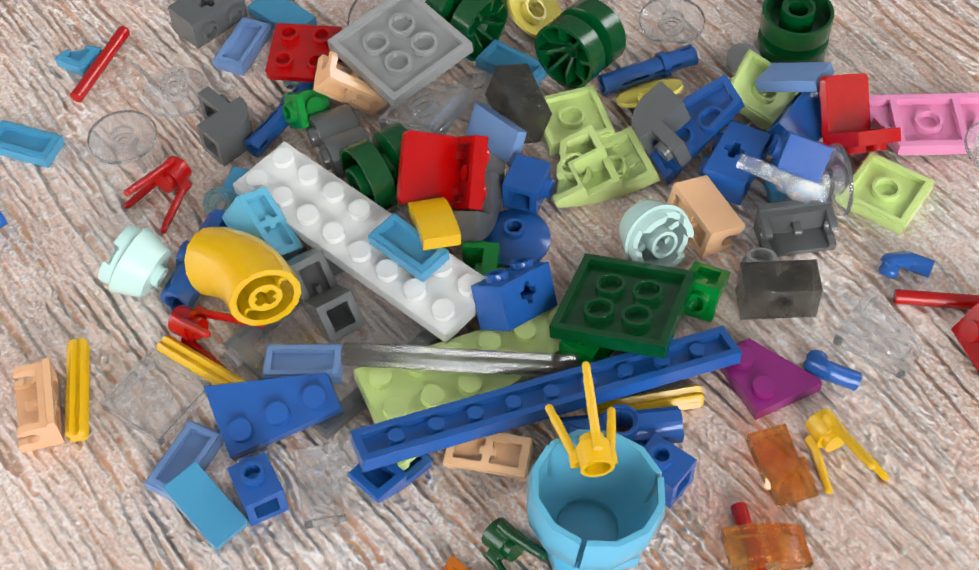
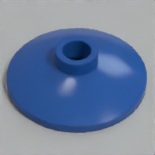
[481,209,551,268]

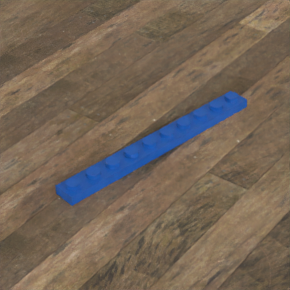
[350,326,742,472]

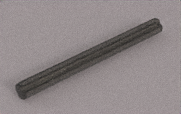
[341,342,579,376]

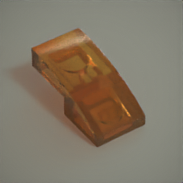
[745,423,819,508]
[720,523,813,570]

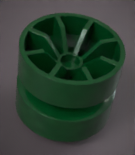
[425,0,508,61]
[535,0,626,89]
[756,0,834,63]
[340,123,407,211]

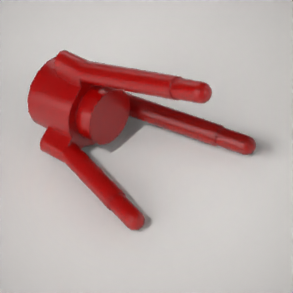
[123,156,192,234]
[167,305,265,371]

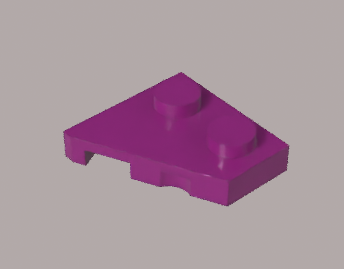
[720,338,822,420]

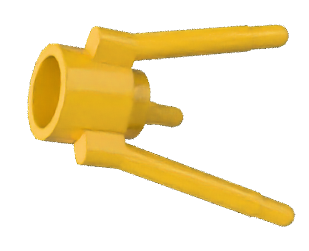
[545,361,618,477]
[804,408,889,494]

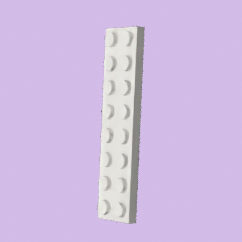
[233,141,485,343]

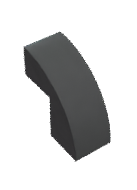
[453,171,504,241]
[286,247,366,343]

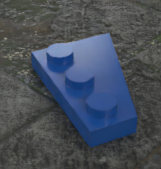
[650,74,744,185]
[203,373,344,461]

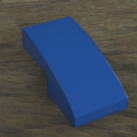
[348,454,433,504]

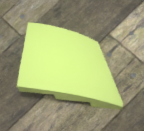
[553,124,660,208]

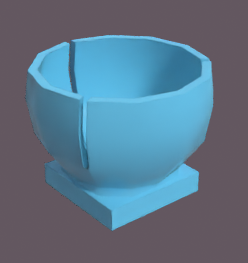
[527,429,665,570]

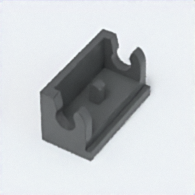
[753,196,838,257]

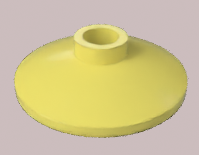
[507,0,562,38]
[616,79,684,109]

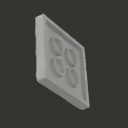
[327,0,473,108]

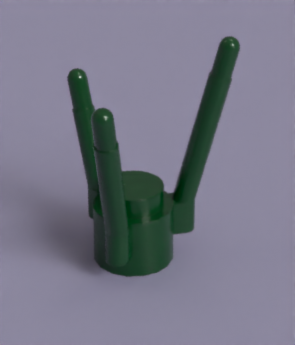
[481,517,550,570]

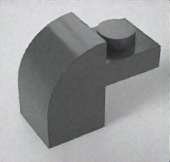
[632,81,692,168]
[197,86,253,167]

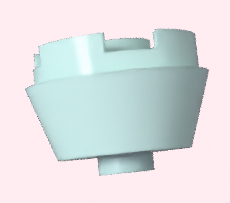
[619,200,694,267]
[98,225,171,298]

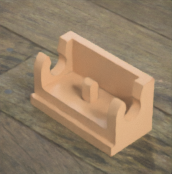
[313,51,388,115]
[667,175,745,259]
[12,357,65,453]
[443,433,534,482]

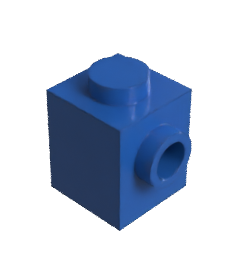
[502,154,555,215]
[639,433,697,508]
[226,451,289,527]

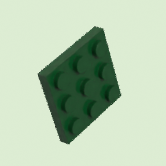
[549,253,695,359]

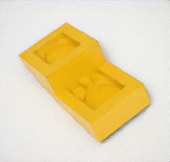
[408,197,461,251]

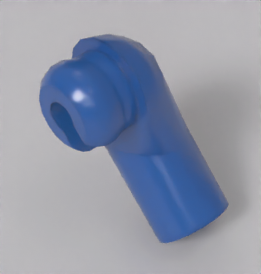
[878,251,935,279]
[803,350,862,391]

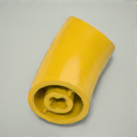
[184,227,301,326]

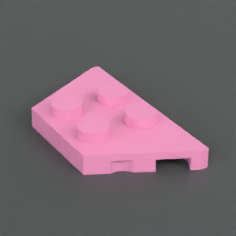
[869,93,979,156]

